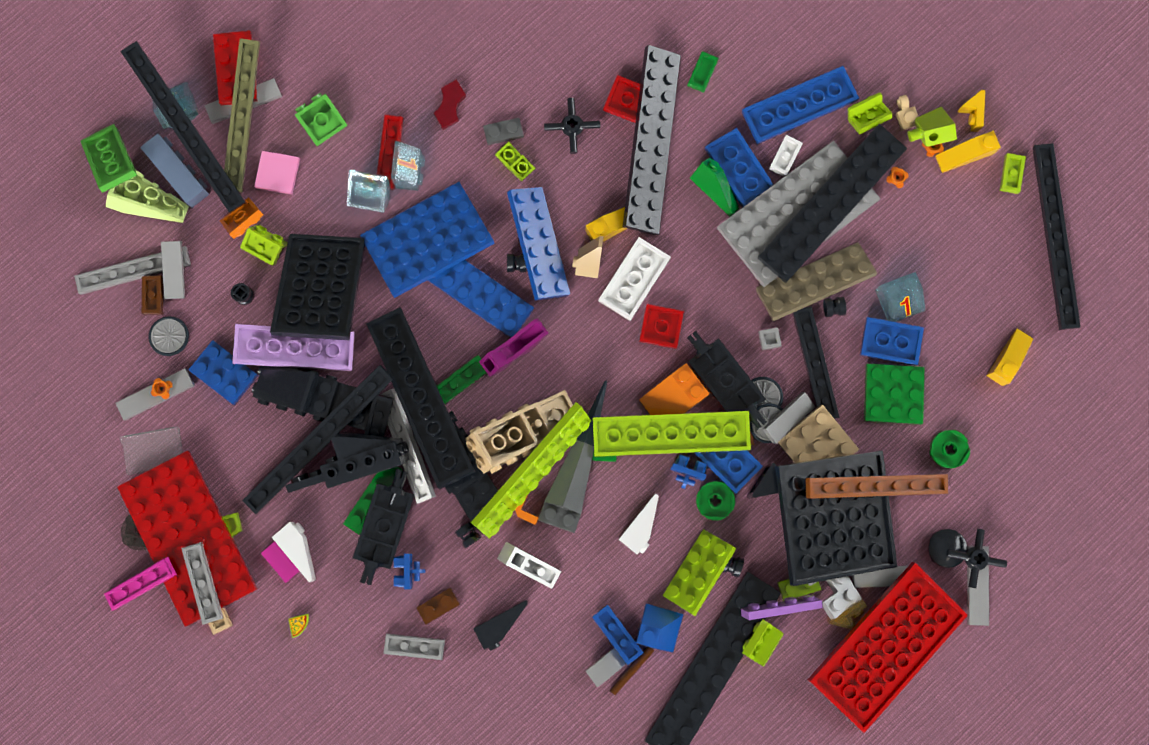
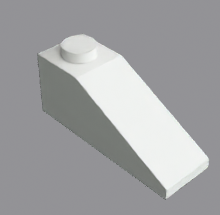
[618,494,659,554]
[272,522,316,582]
[497,542,561,589]

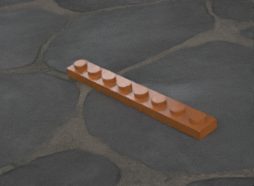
[806,474,948,498]

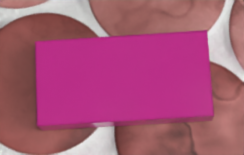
[261,541,300,583]

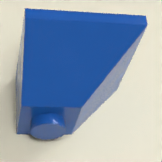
[635,603,684,653]

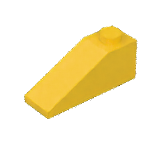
[935,130,1001,173]
[585,207,628,242]
[986,328,1033,386]

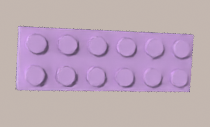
[233,324,354,371]

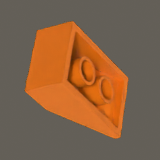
[639,363,709,415]

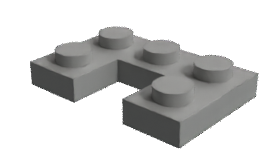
[808,576,862,620]

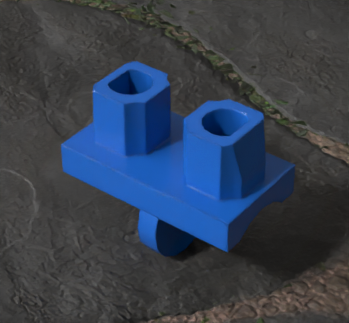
[670,455,707,489]
[394,553,426,590]

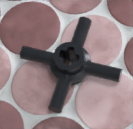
[544,98,601,154]
[946,529,1007,589]

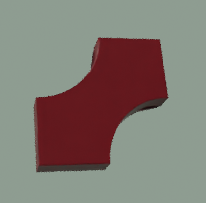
[434,79,466,130]

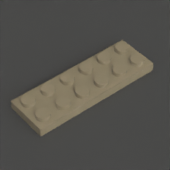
[756,242,877,321]

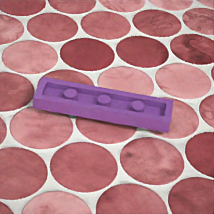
[741,594,823,620]

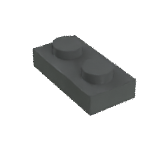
[483,118,524,145]

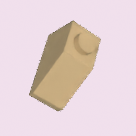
[572,236,604,278]

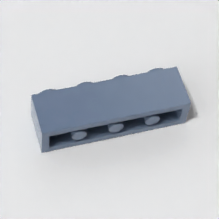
[140,134,209,208]

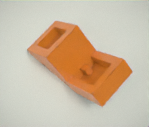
[515,496,539,525]

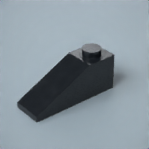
[473,600,528,651]

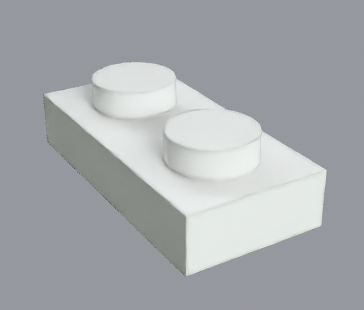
[769,135,803,177]

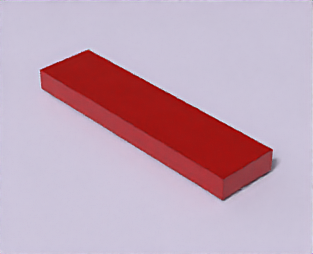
[375,115,404,190]

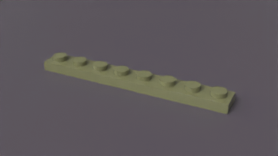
[224,39,260,193]

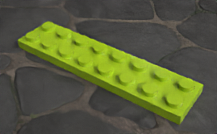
[471,402,591,539]
[593,411,751,457]

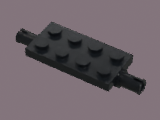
[687,331,767,430]
[352,469,414,585]

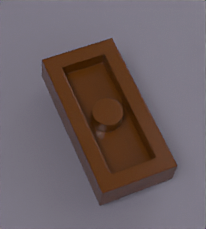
[141,276,163,315]
[416,588,460,625]

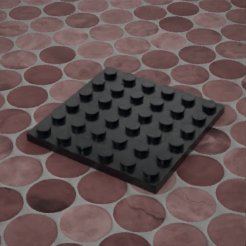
[775,451,898,586]

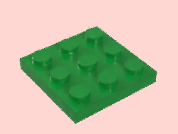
[864,364,925,425]

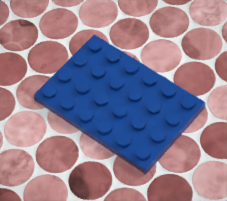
[360,182,495,298]

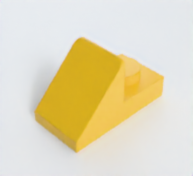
[957,90,985,132]

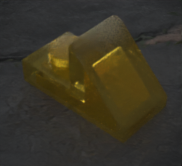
[826,600,867,629]

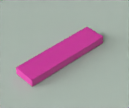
[104,557,177,611]

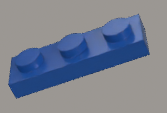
[592,605,643,665]

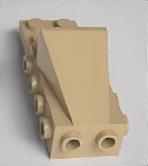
[465,390,573,474]

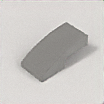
[585,648,626,687]

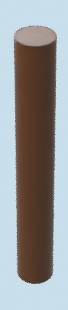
[610,647,654,696]

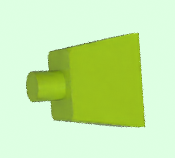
[907,107,957,147]

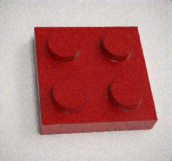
[603,75,640,123]
[639,304,684,349]

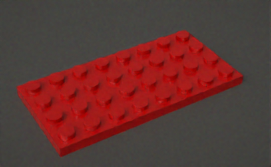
[117,451,258,627]
[807,562,968,733]

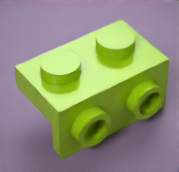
[848,92,892,135]
[742,619,784,667]

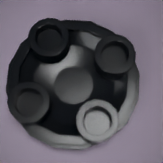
[928,529,967,568]

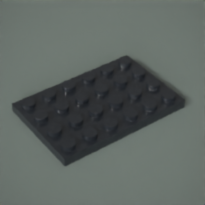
[270,234,365,340]

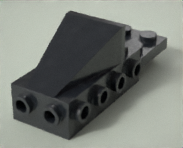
[252,366,372,430]
[413,411,498,529]
[286,432,410,493]

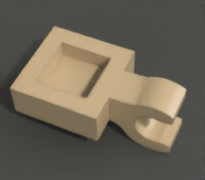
[896,95,919,131]

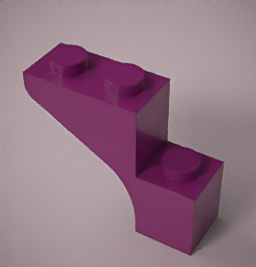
[479,318,549,377]

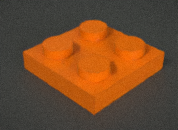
[220,197,263,239]

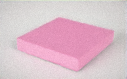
[254,151,300,195]

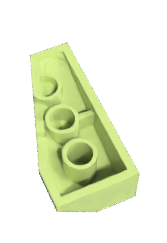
[106,171,189,223]

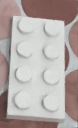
[598,237,671,321]

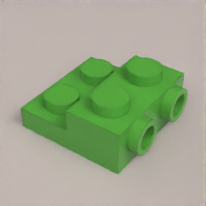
[295,93,348,146]

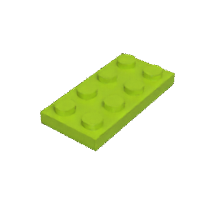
[663,529,736,616]

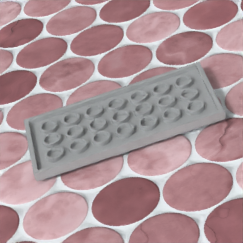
[717,141,880,288]

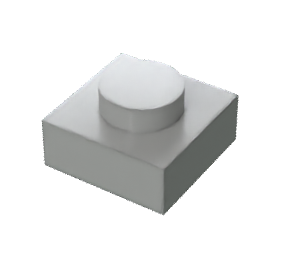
[758,328,782,351]

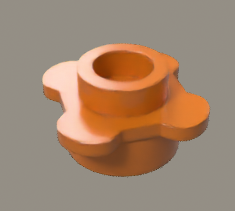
[922,142,944,157]
[886,167,909,188]
[151,378,173,399]

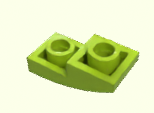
[495,142,535,181]

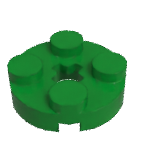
[929,430,970,469]
[696,481,735,520]

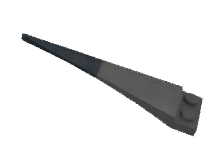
[538,380,607,534]

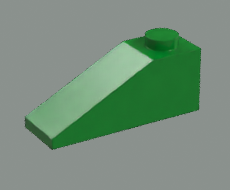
[690,158,739,217]

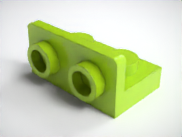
[240,225,288,266]

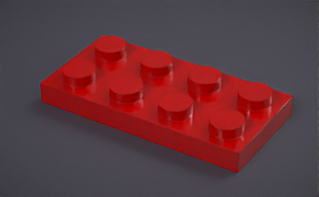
[213,30,258,106]

